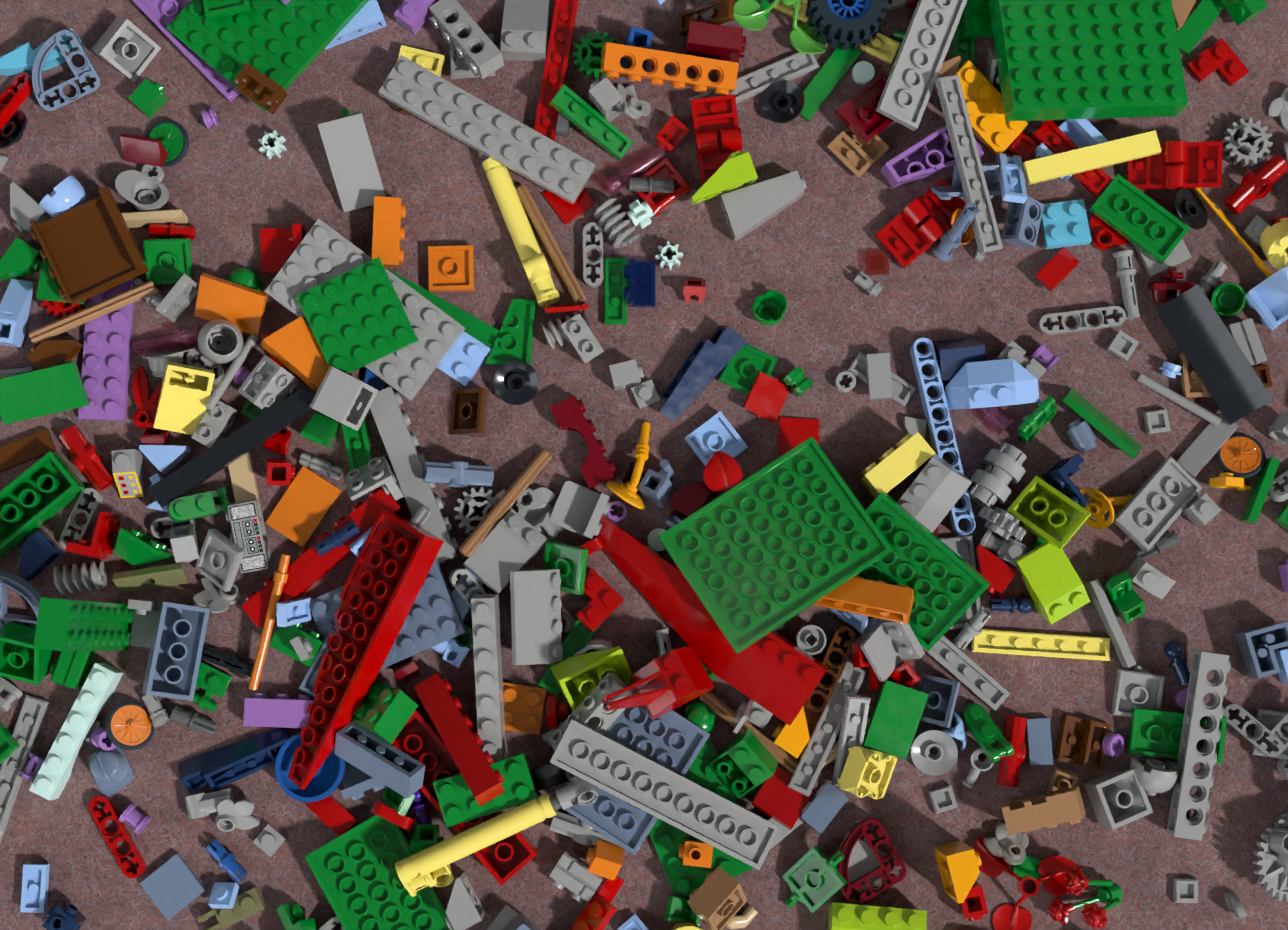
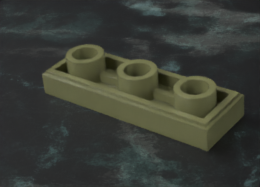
[112,563,188,594]

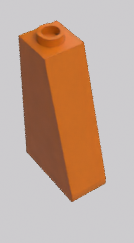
[260,316,329,393]

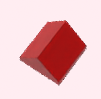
[890,660,920,687]

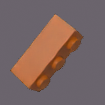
[372,196,406,268]

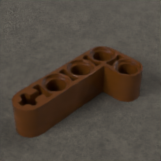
[804,626,855,711]

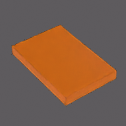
[194,273,268,337]
[265,466,342,548]

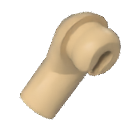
[726,904,758,929]

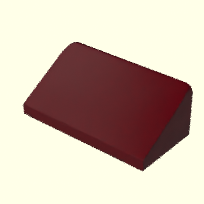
[120,134,169,167]

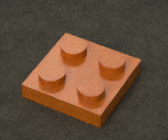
[428,245,475,292]
[503,682,546,735]

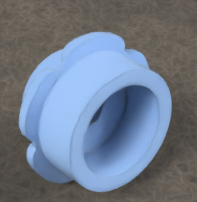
[1159,361,1182,378]

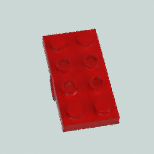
[690,94,742,187]
[1127,141,1223,189]
[875,177,966,269]

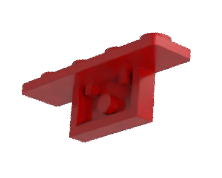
[570,876,624,930]

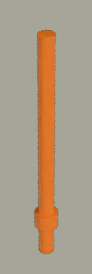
[248,553,291,690]

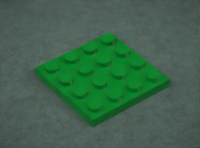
[296,257,419,374]

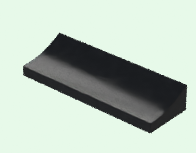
[1155,284,1273,425]

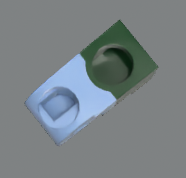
[442,621,473,668]

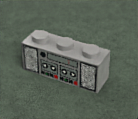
[226,498,272,573]

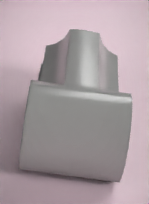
[185,788,234,820]

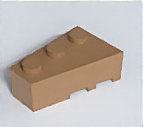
[1002,786,1086,836]

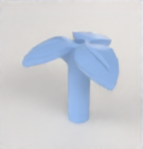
[941,712,967,750]

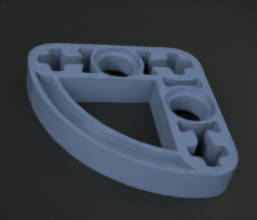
[32,29,101,111]
[0,570,42,629]

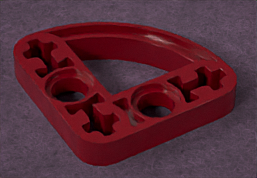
[837,818,907,905]

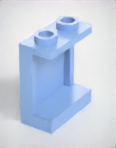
[1034,119,1108,182]
[1245,264,1288,330]

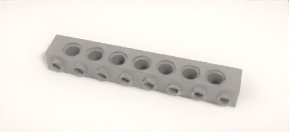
[1167,649,1231,841]

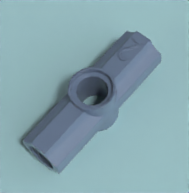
[422,462,494,487]

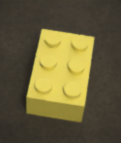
[859,432,936,499]

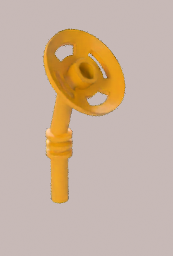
[606,422,651,510]
[1079,487,1133,529]

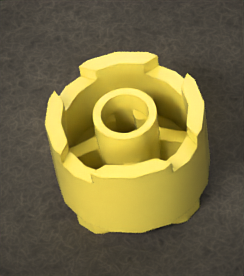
[1259,218,1288,269]

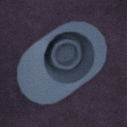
[89,746,134,797]

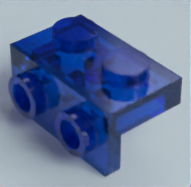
[624,258,655,308]

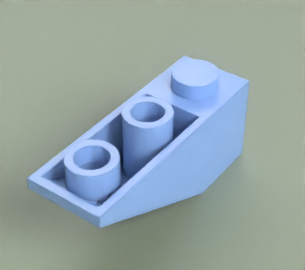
[0,279,34,348]

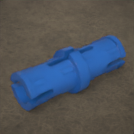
[205,839,248,884]

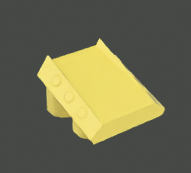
[837,746,898,799]

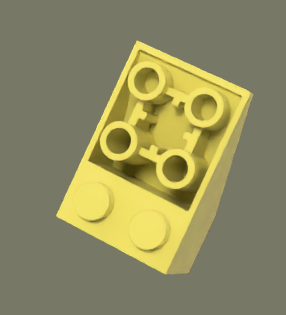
[153,361,215,435]

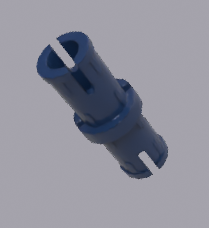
[313,520,361,557]

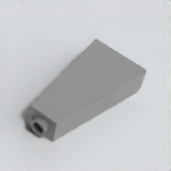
[720,170,806,242]

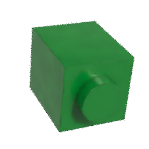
[128,79,168,118]

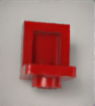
[655,115,690,151]

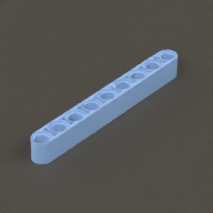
[910,338,975,536]

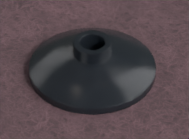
[761,80,805,123]
[0,110,27,149]
[1174,189,1208,230]
[493,360,539,405]

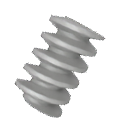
[594,198,640,248]
[541,310,591,349]
[53,561,107,594]

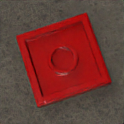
[751,765,815,830]

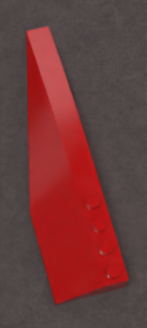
[288,508,444,789]
[592,515,829,726]

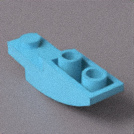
[0,28,83,76]

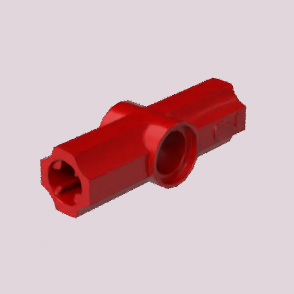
[1224,155,1288,214]
[59,425,115,492]
[997,715,1027,788]

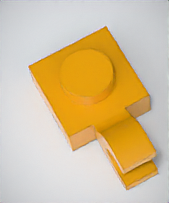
[1209,473,1251,491]

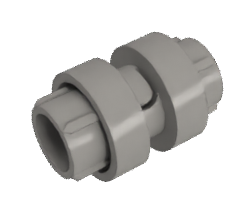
[969,443,1027,508]

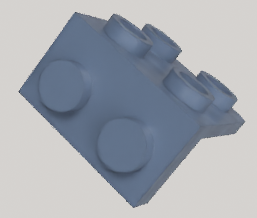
[341,761,387,801]

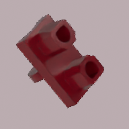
[1148,266,1196,302]

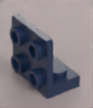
[1043,454,1089,508]

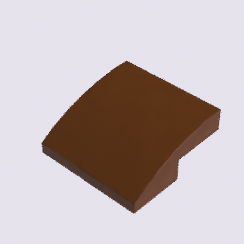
[1053,714,1111,770]

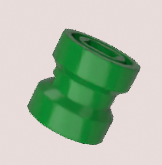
[783,366,814,397]

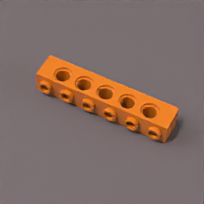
[600,42,739,95]

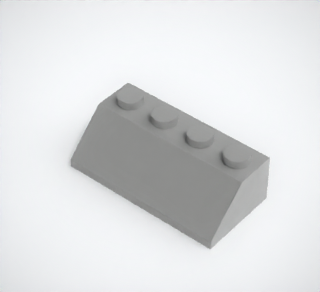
[897,454,972,533]
[510,569,563,665]

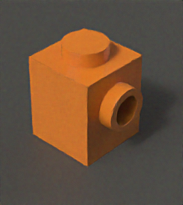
[678,838,713,868]
[586,840,624,881]

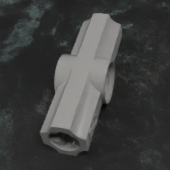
[549,810,618,846]

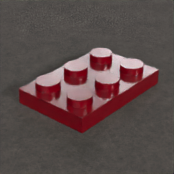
[835,73,894,145]

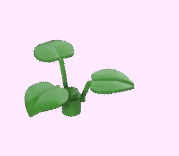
[734,0,826,54]

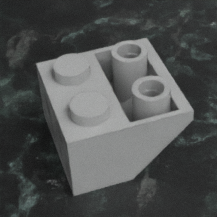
[309,366,379,431]

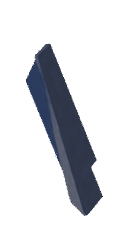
[659,325,746,421]
[179,727,289,794]

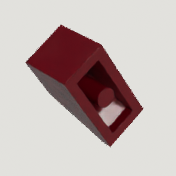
[669,481,712,517]

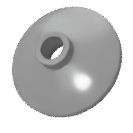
[911,730,958,776]

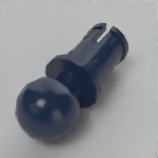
[989,596,1034,614]
[1164,642,1190,686]

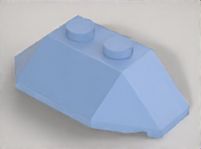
[945,358,1039,410]

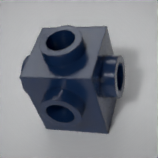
[42,902,87,930]

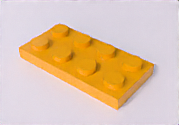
[936,60,1028,156]

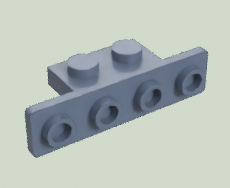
[931,163,1002,200]

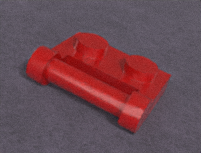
[635,158,691,217]

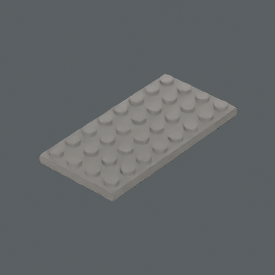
[264,218,466,401]

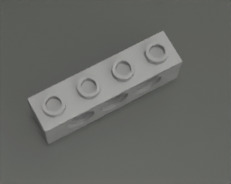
[429,0,504,79]
[548,672,635,751]

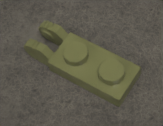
[196,886,266,930]

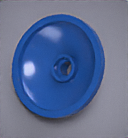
[275,733,345,802]

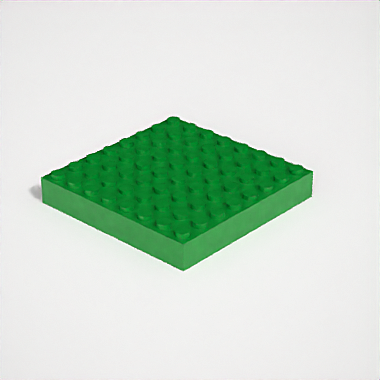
[989,0,1188,121]

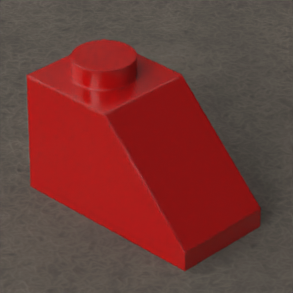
[974,544,1017,595]

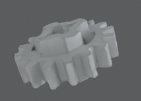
[1221,118,1273,167]
[454,487,504,534]
[978,506,1026,542]

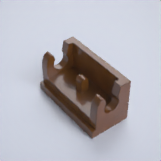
[234,63,288,115]

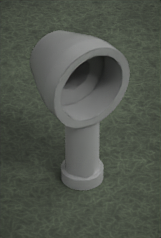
[962,747,994,789]

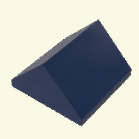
[933,336,986,383]

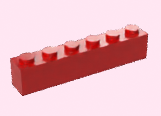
[414,673,505,806]

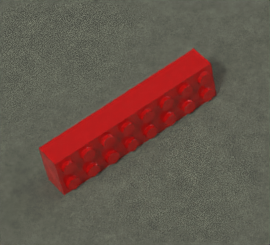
[391,709,539,886]

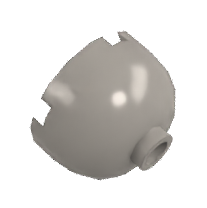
[1130,755,1179,796]

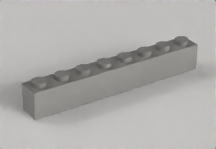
[370,386,460,564]
[471,594,507,762]

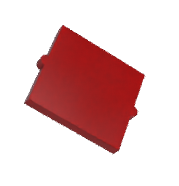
[543,188,595,225]
[544,302,589,313]
[743,372,791,424]
[776,417,820,454]

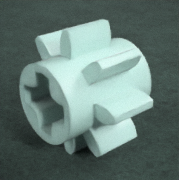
[258,130,287,159]
[626,199,654,229]
[655,241,683,271]

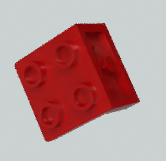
[260,223,306,274]
[65,511,120,560]

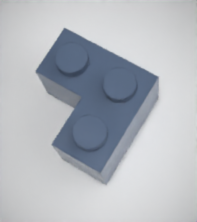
[1235,621,1288,678]

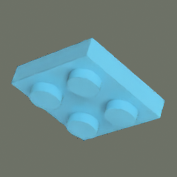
[1041,199,1092,249]

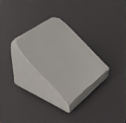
[530,512,560,542]

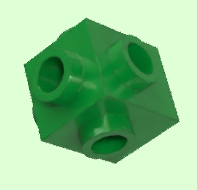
[410,824,445,853]

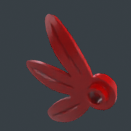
[132,366,163,430]

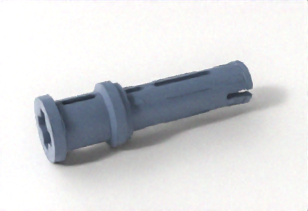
[933,202,979,261]

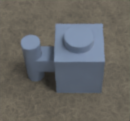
[637,459,676,508]

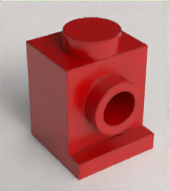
[959,882,988,921]

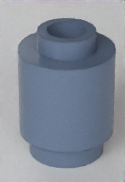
[1066,419,1097,454]

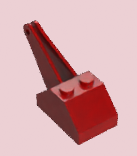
[601,646,714,720]

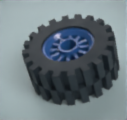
[806,0,888,51]

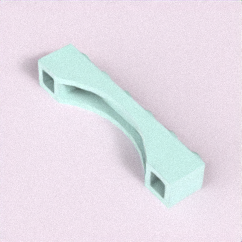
[29,662,124,801]

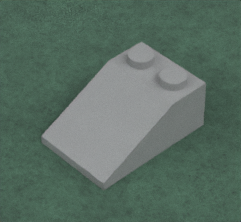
[500,0,549,62]
[463,509,547,594]

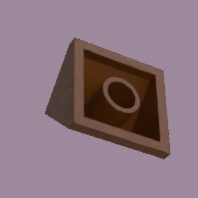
[450,387,488,437]

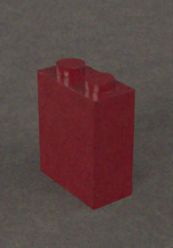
[686,21,747,63]

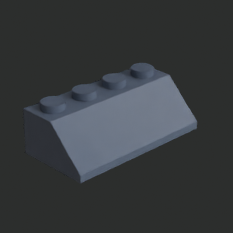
[142,601,210,701]

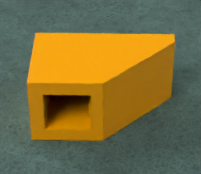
[772,707,810,758]

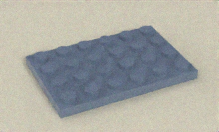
[310,558,467,670]
[565,684,710,856]

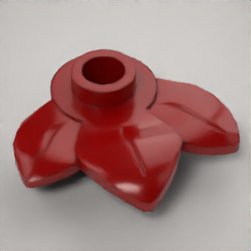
[1089,214,1129,251]

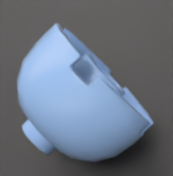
[39,175,86,217]

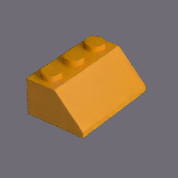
[933,841,981,904]

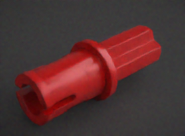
[149,222,196,240]

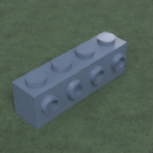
[334,722,425,799]

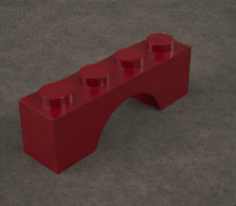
[550,396,616,490]

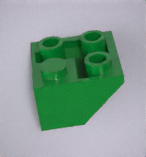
[114,527,173,566]

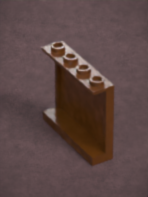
[30,186,149,306]

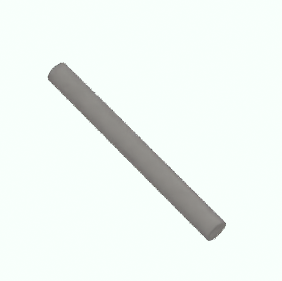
[205,334,258,410]
[1137,373,1222,426]

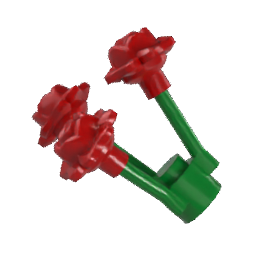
[1048,866,1123,930]

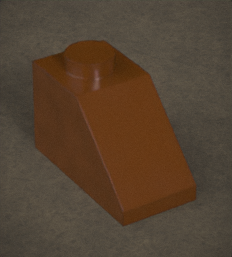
[27,340,83,369]

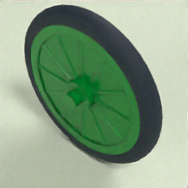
[146,120,189,167]

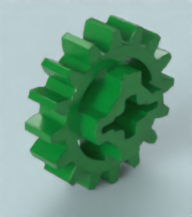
[573,31,616,81]

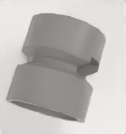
[793,625,827,655]

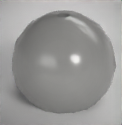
[197,319,244,364]

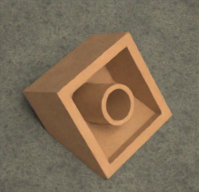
[687,866,747,930]

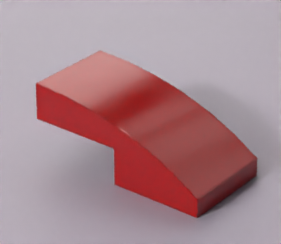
[1034,247,1080,292]
[306,795,359,836]

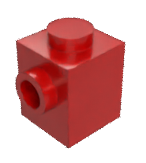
[266,458,295,486]

